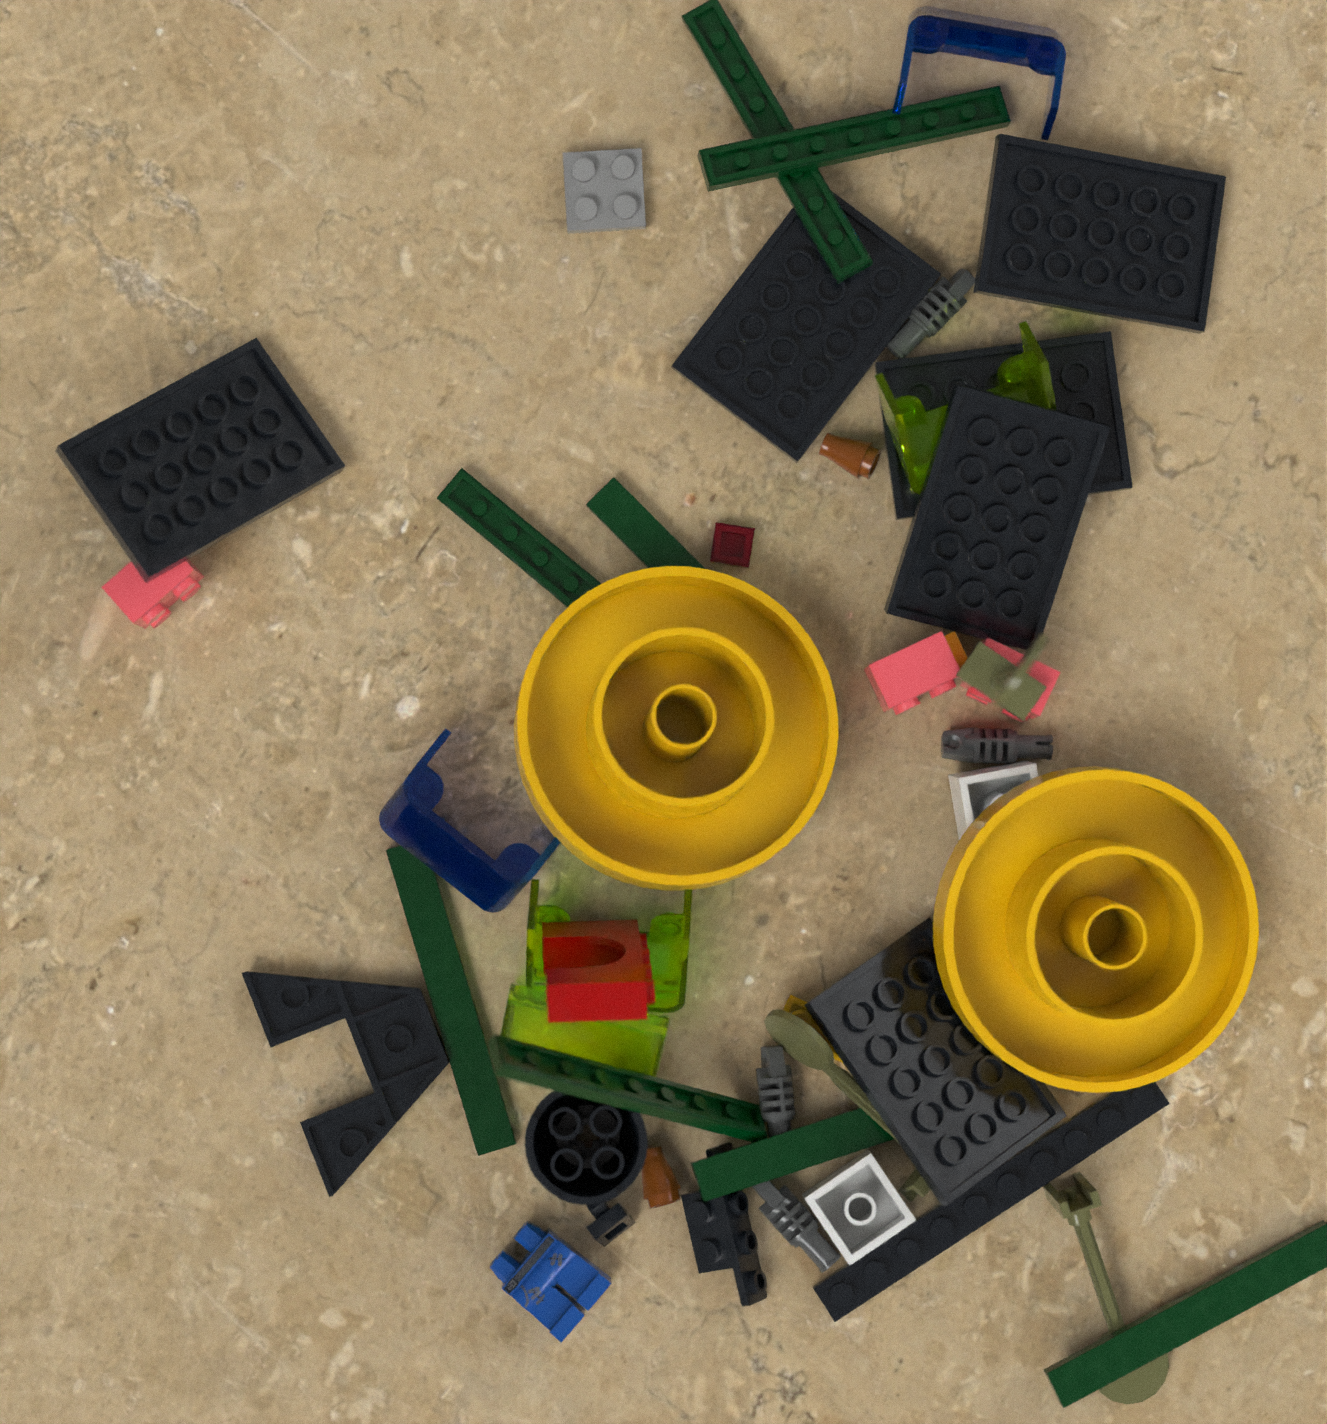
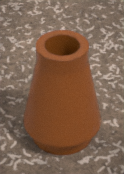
[819,433,881,479]
[641,1146,682,1209]

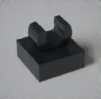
[586,1202,636,1247]

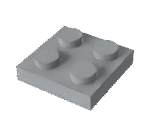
[563,148,646,234]

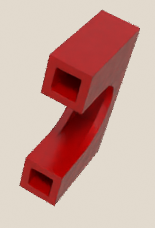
[542,919,655,1023]

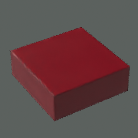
[710,522,755,568]

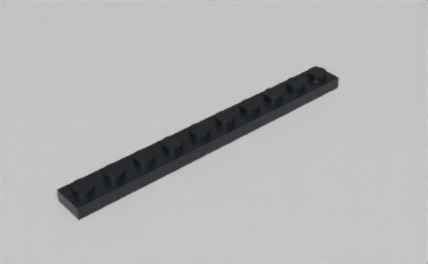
[813,1082,1170,1322]

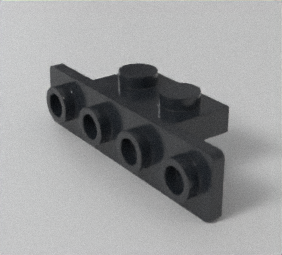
[681,1142,767,1307]

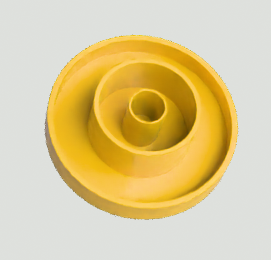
[514,566,839,891]
[933,766,1259,1093]

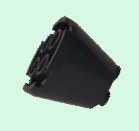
[525,1091,648,1205]

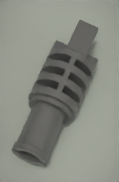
[886,269,975,359]
[941,727,1053,764]
[756,1045,796,1137]
[752,1180,841,1273]

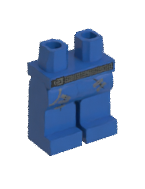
[490,1220,612,1343]

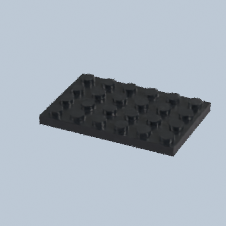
[973,134,1226,334]
[671,191,941,463]
[874,331,1133,520]
[56,338,345,583]
[884,382,1110,650]
[804,917,1067,1207]

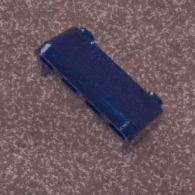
[892,6,1066,141]
[379,728,561,913]

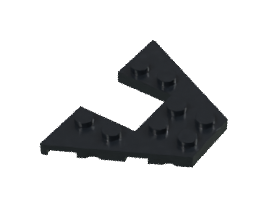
[242,971,449,1197]

